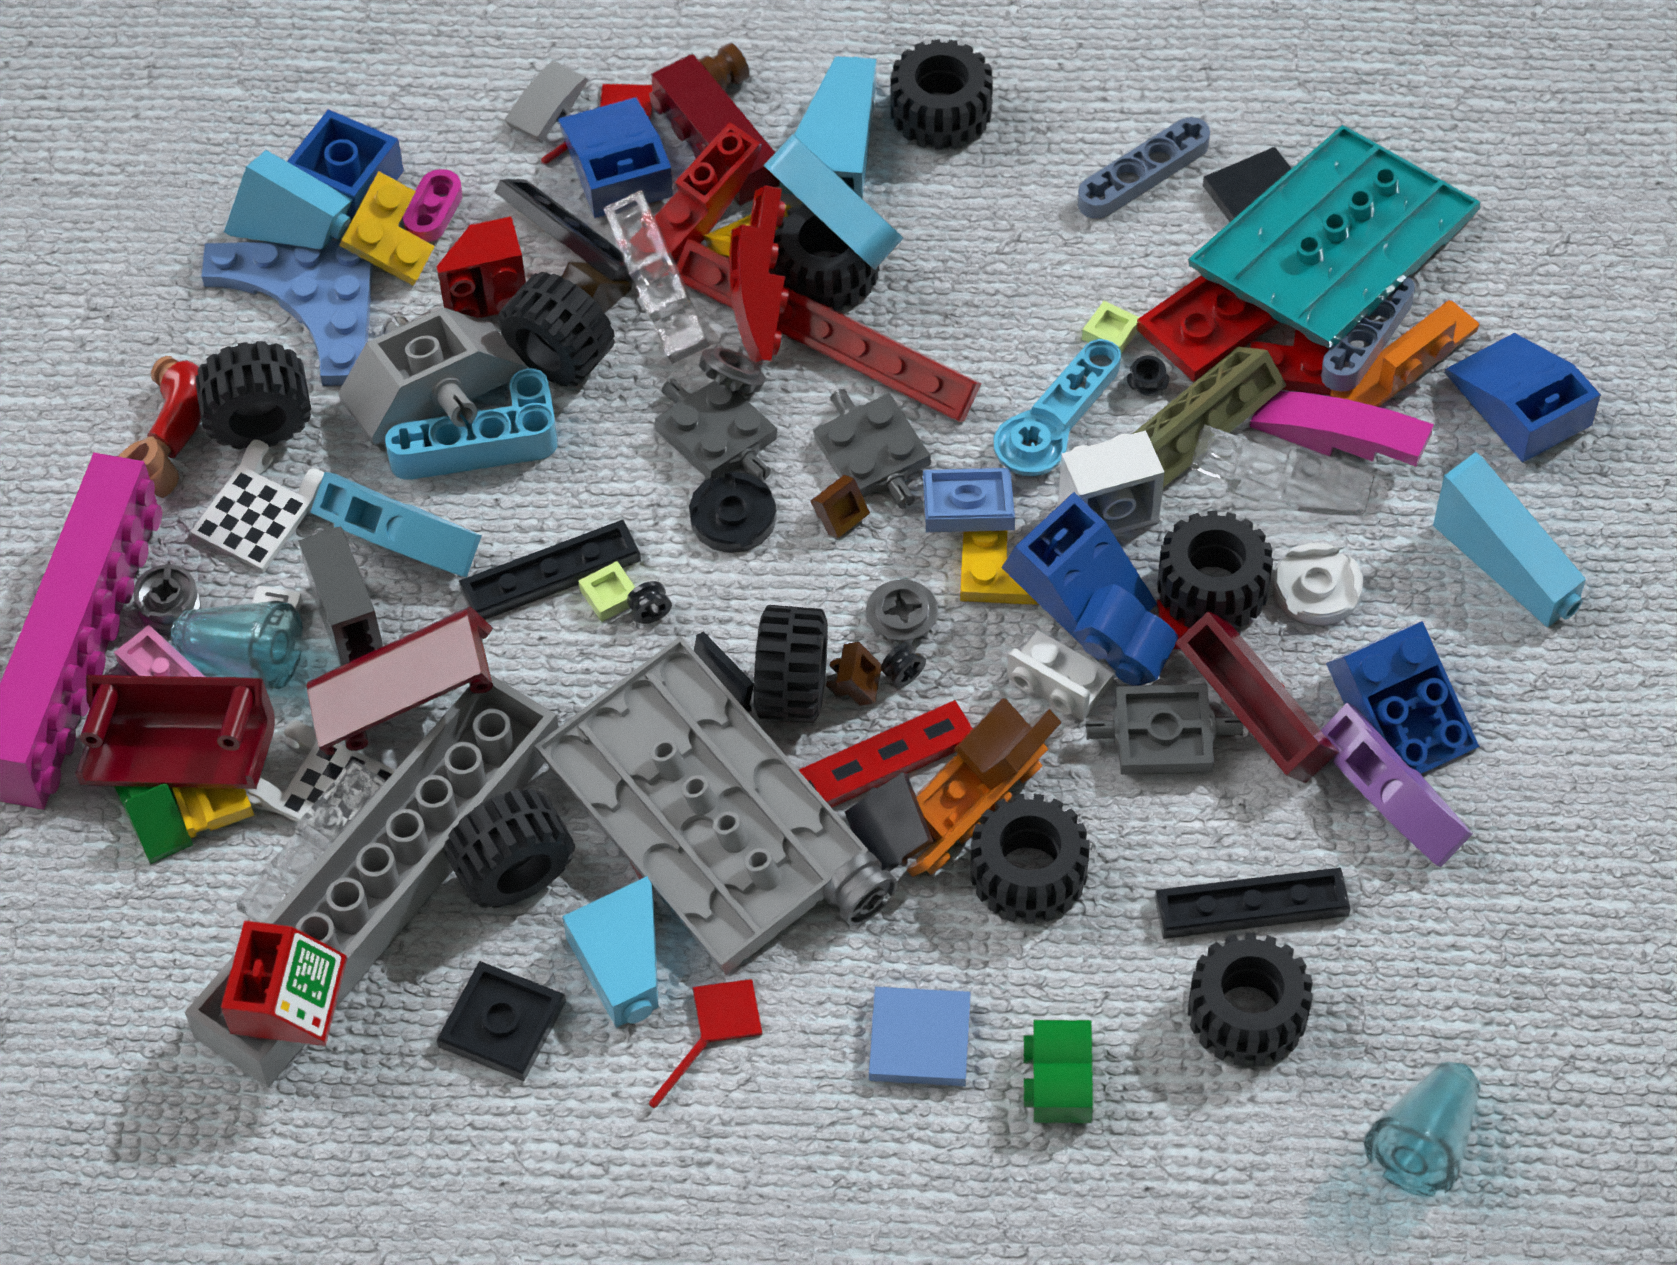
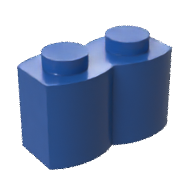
[1073,584,1179,686]

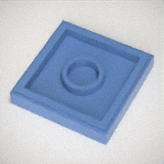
[923,468,1015,532]
[869,987,971,1086]

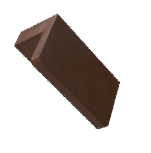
[955,698,1062,791]

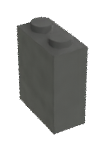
[298,526,383,666]

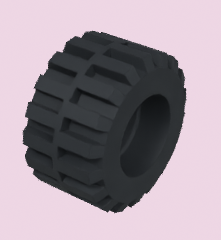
[890,39,993,150]
[773,202,879,311]
[497,272,615,387]
[195,341,312,449]
[1157,511,1273,628]
[754,605,828,723]
[444,788,575,908]
[970,794,1090,924]
[1188,933,1313,1067]

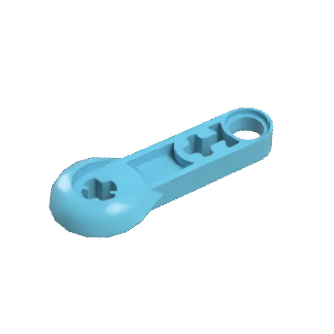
[994,339,1121,477]

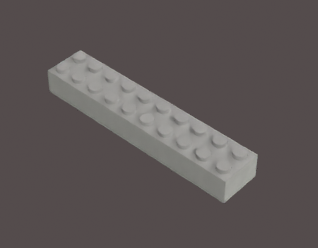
[184,675,559,1087]

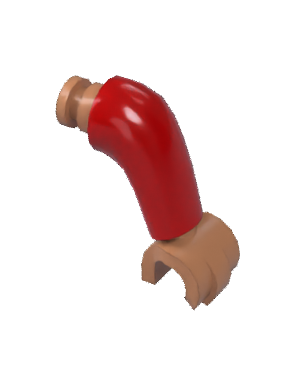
[117,356,201,498]

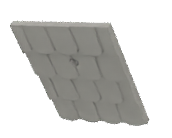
[535,636,869,975]

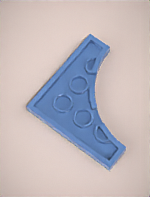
[202,240,373,386]

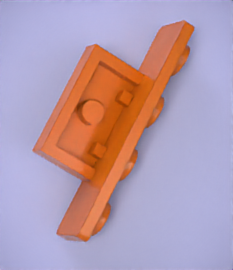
[1330,300,1479,407]
[906,743,1048,877]

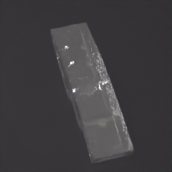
[604,190,710,364]

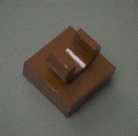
[810,475,870,538]
[826,641,881,706]

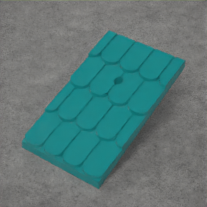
[1188,125,1481,349]

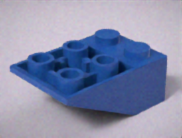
[558,98,673,219]
[1444,333,1601,463]
[1001,492,1157,661]
[1326,621,1479,774]

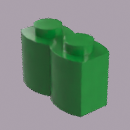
[1024,1020,1093,1123]

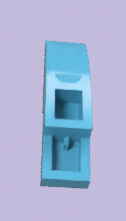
[310,472,482,577]

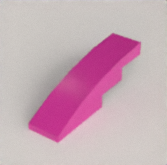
[1249,391,1434,467]

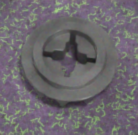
[698,348,766,394]
[866,579,938,644]

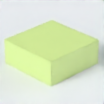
[1082,301,1140,354]
[578,561,635,622]

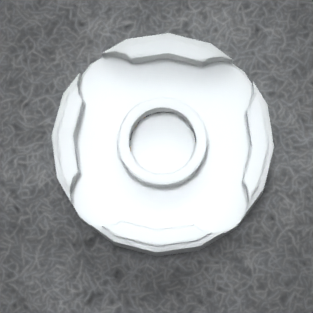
[1273,543,1363,626]

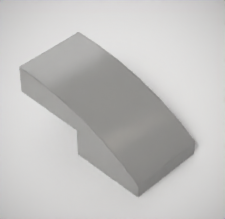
[504,61,588,143]

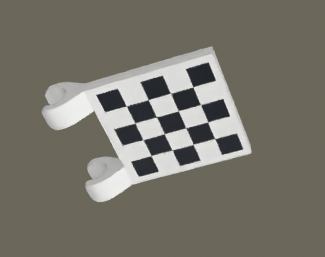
[190,440,324,573]
[248,720,396,839]

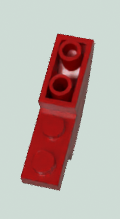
[623,122,762,280]
[729,185,788,365]

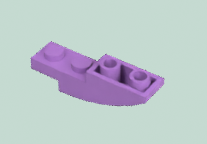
[1321,703,1473,867]

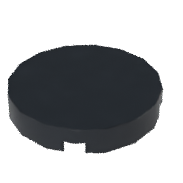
[689,472,777,553]

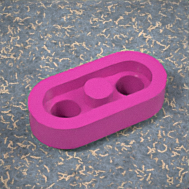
[403,169,463,242]

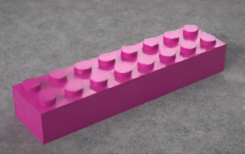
[0,452,162,810]

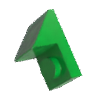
[114,783,193,864]

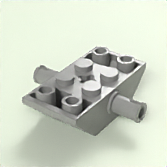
[338,307,527,445]

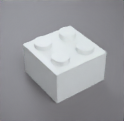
[1058,430,1164,535]

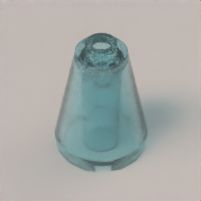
[171,601,303,691]
[1364,1062,1481,1197]

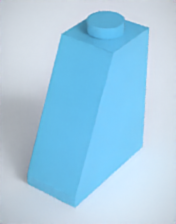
[224,150,352,249]
[562,876,659,1028]

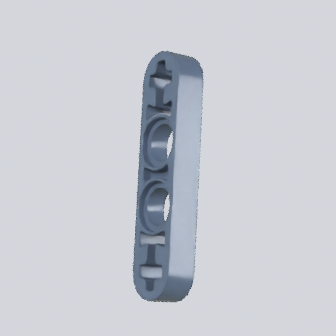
[1077,117,1210,219]
[1321,277,1415,391]

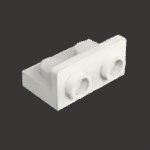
[1007,630,1114,721]

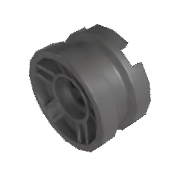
[133,564,202,636]
[824,852,898,926]

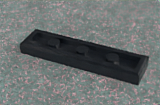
[494,179,642,281]
[459,519,641,620]
[1155,867,1351,939]

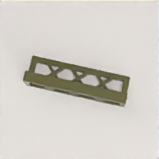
[1132,346,1287,488]

